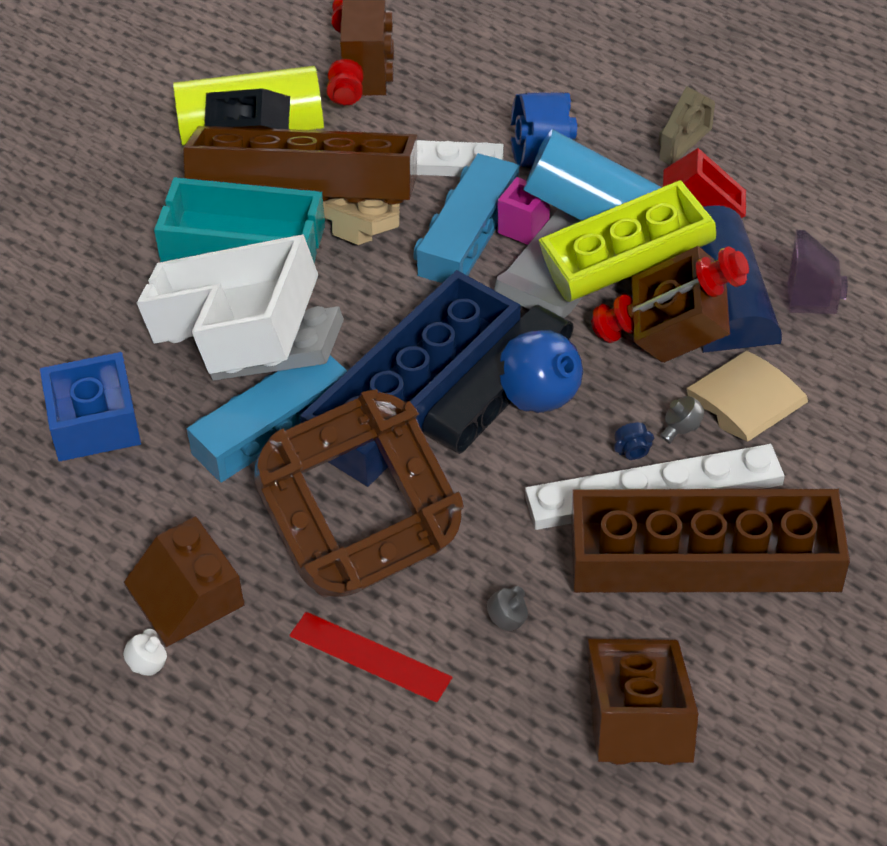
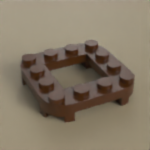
[254,389,464,597]

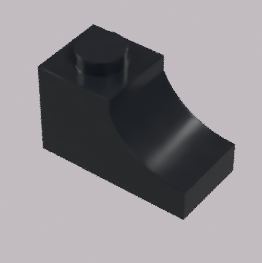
[205,88,290,129]

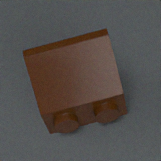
[124,516,245,647]

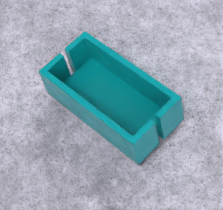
[154,177,325,262]

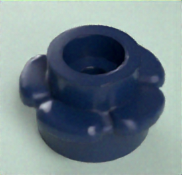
[614,422,654,460]

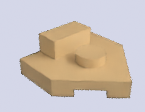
[323,197,399,245]

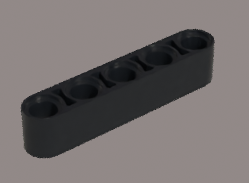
[422,304,574,454]

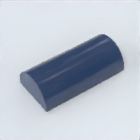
[700,205,782,353]

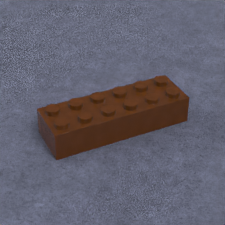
[183,126,417,204]
[571,489,850,593]

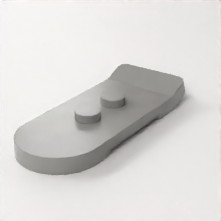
[494,209,583,318]

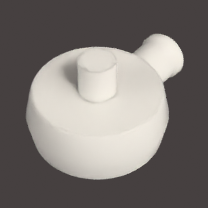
[123,629,167,676]

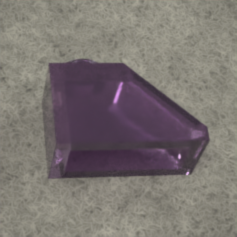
[787,230,848,314]

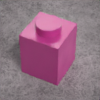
[498,177,550,245]

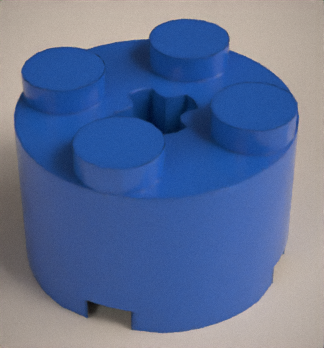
[511,92,577,167]

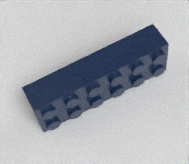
[300,270,521,487]

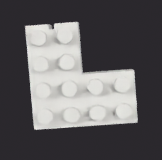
[137,234,318,374]

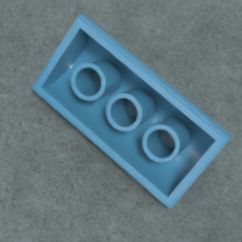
[523,129,662,221]

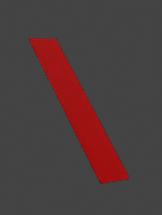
[289,612,453,702]

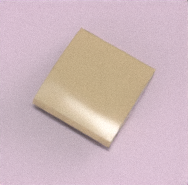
[686,351,808,442]

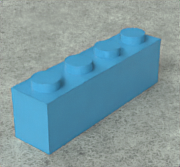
[413,153,519,283]
[186,355,347,483]

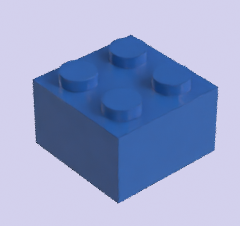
[40,352,141,462]

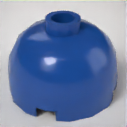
[500,330,583,413]

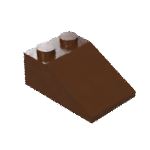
[587,639,699,765]

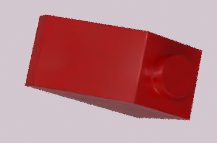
[663,148,746,218]

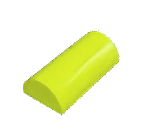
[173,66,324,146]
[539,180,716,302]

